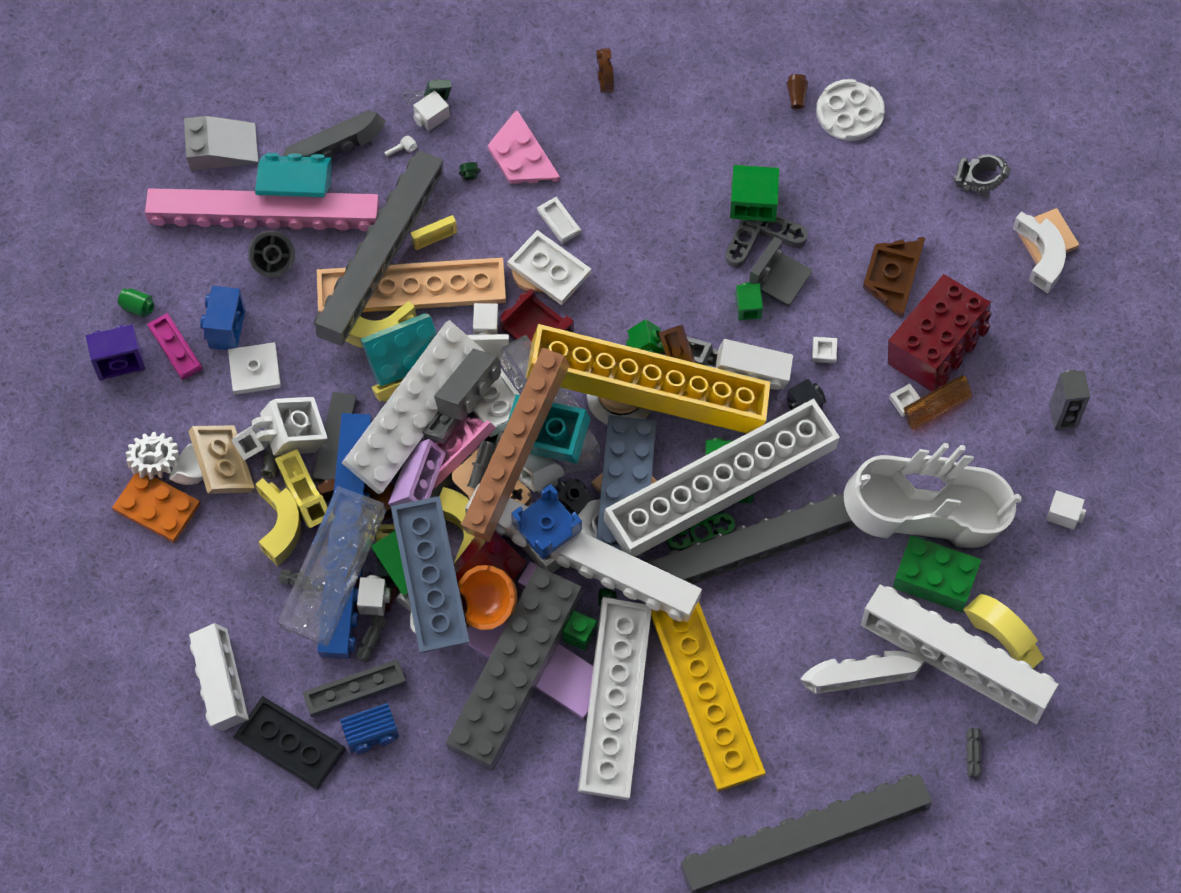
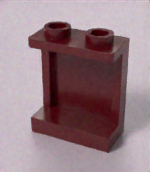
[500,288,574,352]

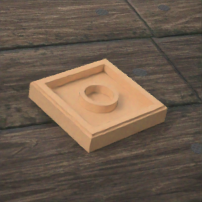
[1017,208,1079,264]

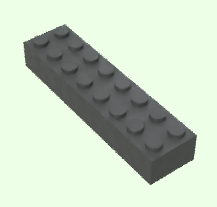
[446,566,583,771]

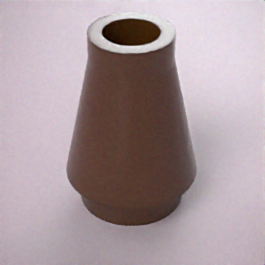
[786,74,809,109]

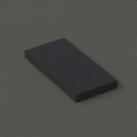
[233,696,346,790]

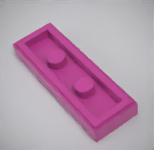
[147,313,203,380]

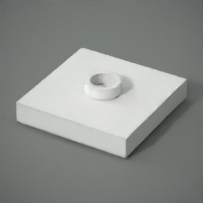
[228,342,281,395]

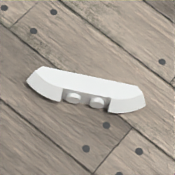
[800,651,926,694]

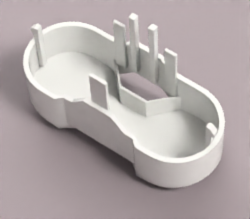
[844,443,1021,548]

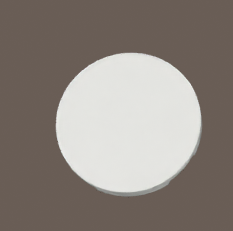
[816,79,885,141]

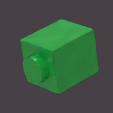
[735,282,763,321]
[563,610,597,651]

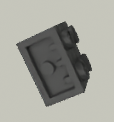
[749,237,812,306]

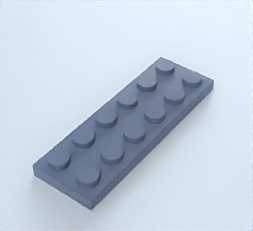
[596,415,656,557]
[391,496,470,653]

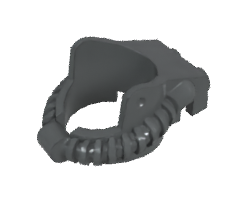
[954,154,1011,197]

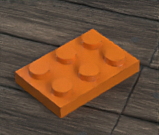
[112,472,201,543]

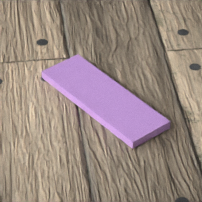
[467,618,593,720]

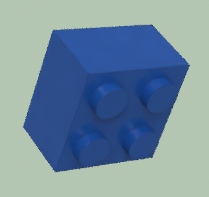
[200,285,246,350]

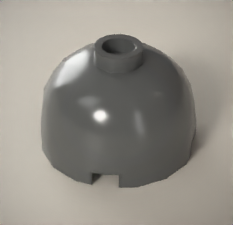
[247,230,295,278]

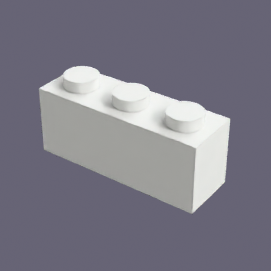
[715,339,793,390]

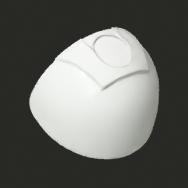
[169,444,203,485]

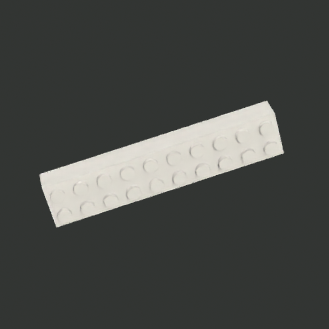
[604,399,840,557]

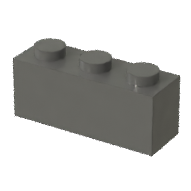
[434,348,502,421]
[1049,370,1090,430]

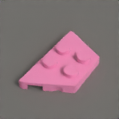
[488,111,560,184]
[433,417,496,489]

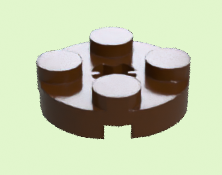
[596,48,614,94]

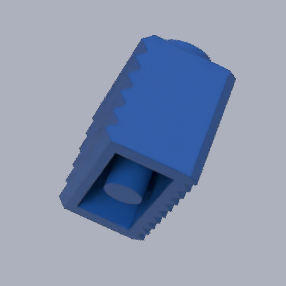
[340,703,399,754]

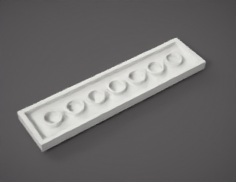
[342,320,485,494]
[578,597,651,800]

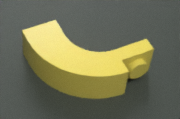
[346,301,416,348]
[275,448,331,528]
[255,478,301,566]
[440,487,475,563]
[963,594,1044,669]

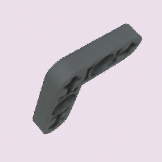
[725,216,808,268]

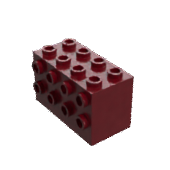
[888,274,992,393]

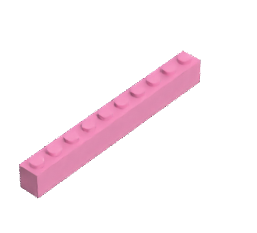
[145,188,380,231]

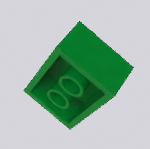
[892,535,981,613]

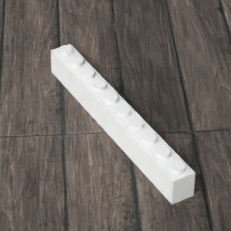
[465,484,702,622]

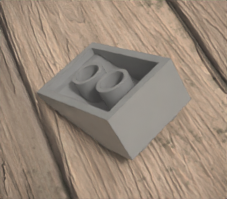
[184,116,258,171]

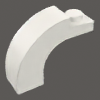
[1013,211,1066,294]

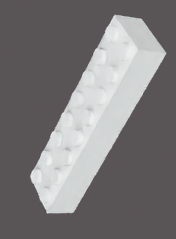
[861,585,1058,724]

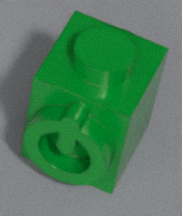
[626,319,664,354]

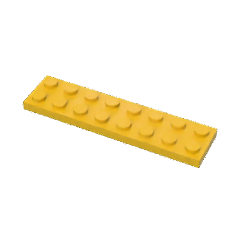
[651,601,766,792]

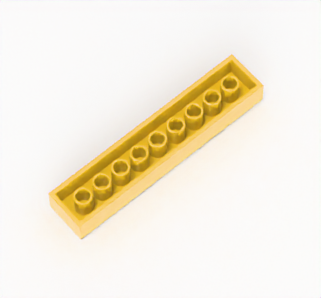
[525,324,770,434]

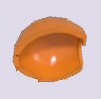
[458,565,517,630]

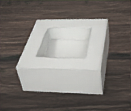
[812,337,837,364]
[889,384,923,417]

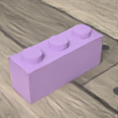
[389,439,446,506]

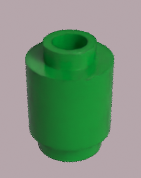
[117,288,155,318]

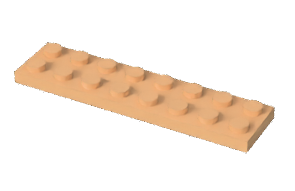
[317,257,506,313]

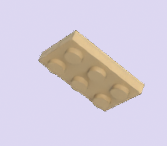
[188,425,254,494]

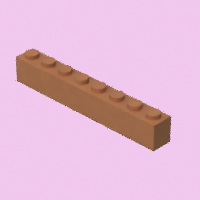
[461,348,570,542]

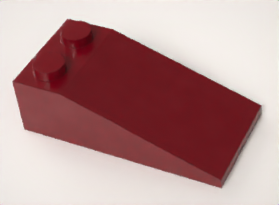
[454,531,527,628]

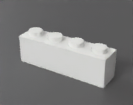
[189,623,249,731]

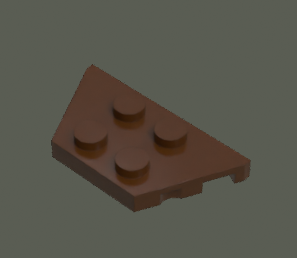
[863,237,925,318]

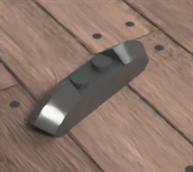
[283,110,386,159]

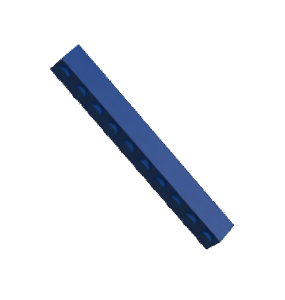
[317,413,373,659]

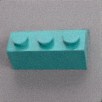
[255,153,332,197]

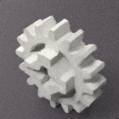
[125,432,179,479]

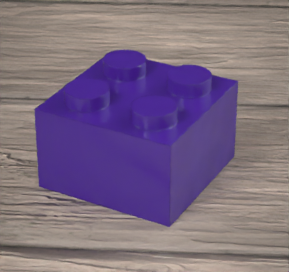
[85,324,146,381]

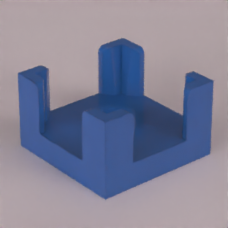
[511,484,582,560]

